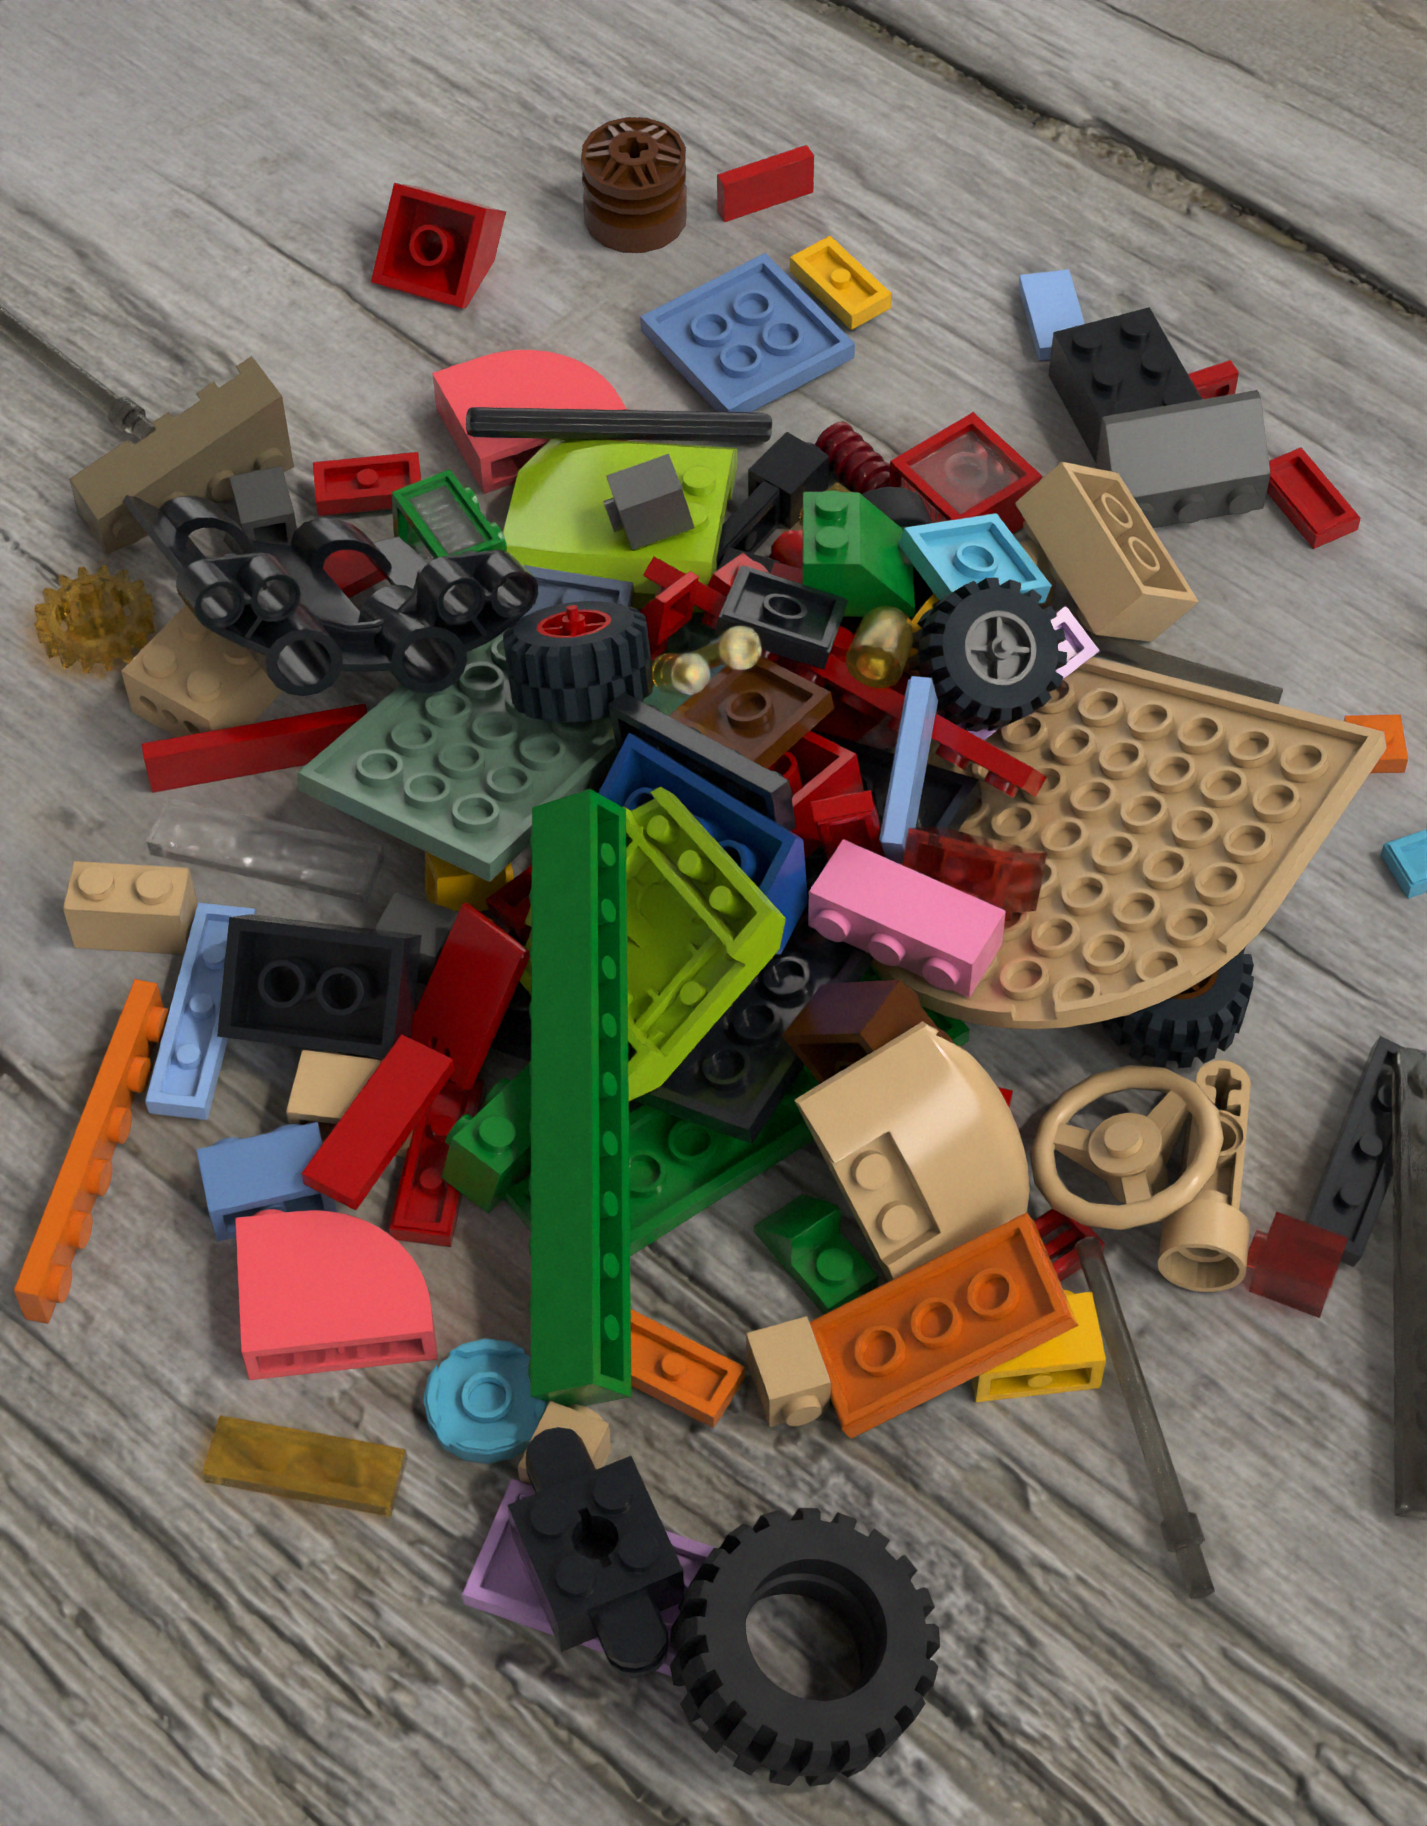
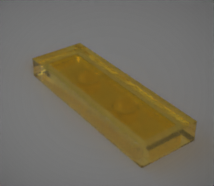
[202,1415,407,1517]

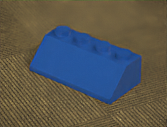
[598,733,808,955]

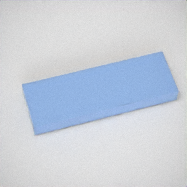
[879,676,938,864]

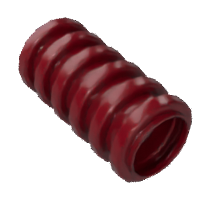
[815,421,903,494]

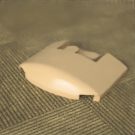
[794,1022,1030,1282]

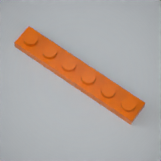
[14,979,169,1324]

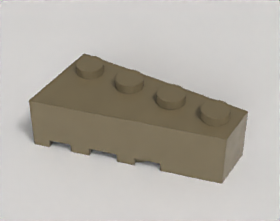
[69,356,294,555]

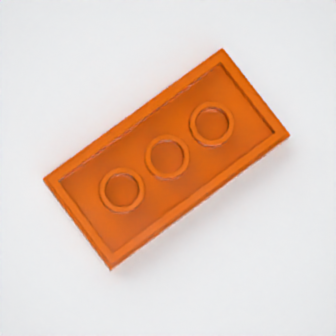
[809,1212,1079,1439]

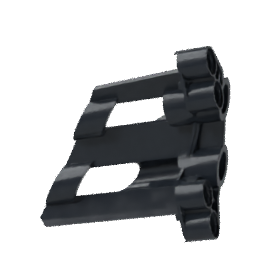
[122,495,539,696]

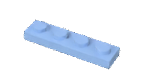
[145,902,256,1120]

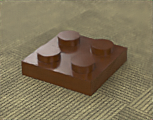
[669,649,834,769]

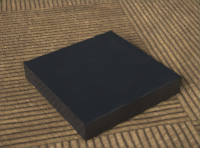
[714,565,848,669]

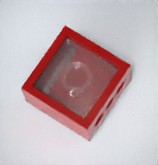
[889,412,1042,534]

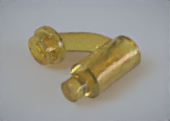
[652,626,762,694]

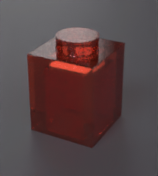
[1247,1212,1348,1318]

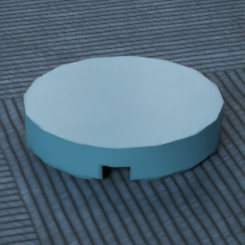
[423,1338,548,1464]

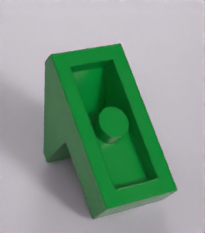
[754,1194,878,1315]

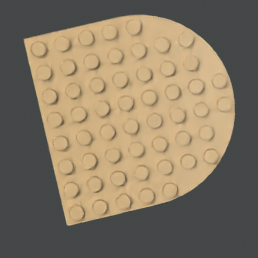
[870,657,1387,1029]

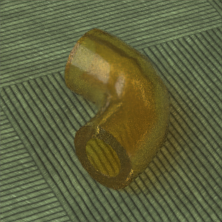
[846,606,915,688]

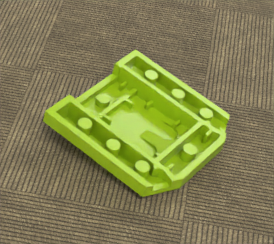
[503,439,738,613]
[520,787,786,1101]

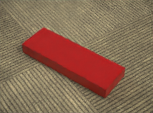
[301,1034,455,1211]
[389,1078,485,1247]

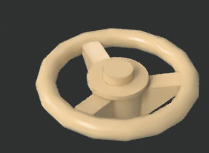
[1030,1065,1224,1230]

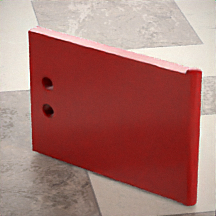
[411,903,530,1090]

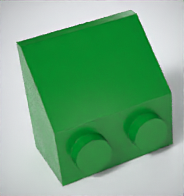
[802,490,915,617]

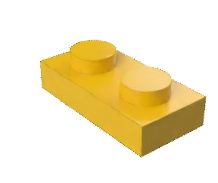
[790,236,892,330]

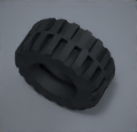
[669,1508,940,1787]

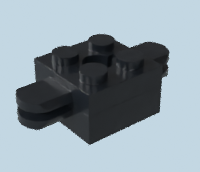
[508,1427,684,1678]

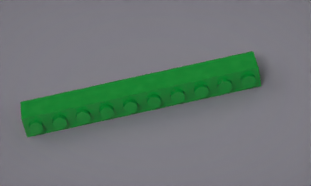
[528,789,632,1407]

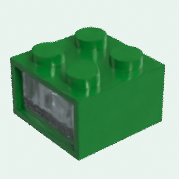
[392,469,507,587]

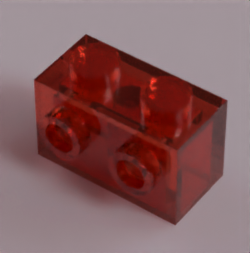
[902,827,1047,921]

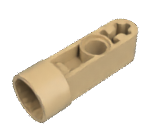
[1157,1060,1251,1292]

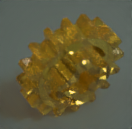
[34,565,156,673]

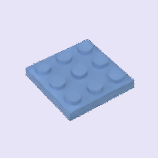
[640,253,855,412]

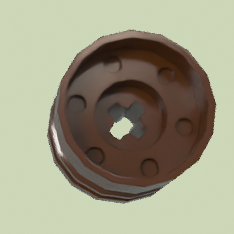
[581,117,687,253]

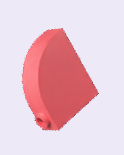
[432,350,628,494]
[235,1209,438,1380]

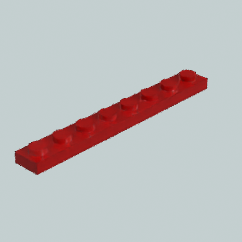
[643,556,1047,798]

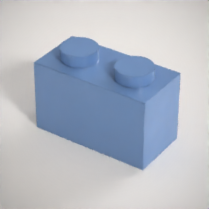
[196,1122,337,1242]

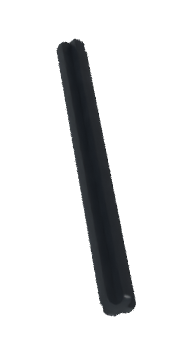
[466,407,772,442]

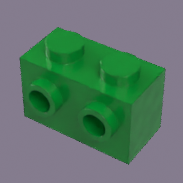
[441,1064,531,1214]

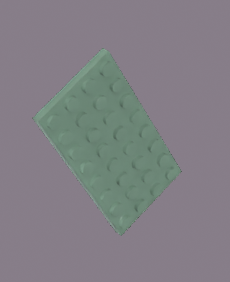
[297,608,743,882]

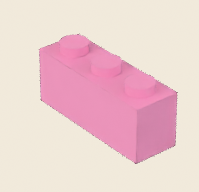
[808,839,1006,998]

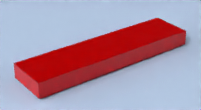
[141,704,367,793]

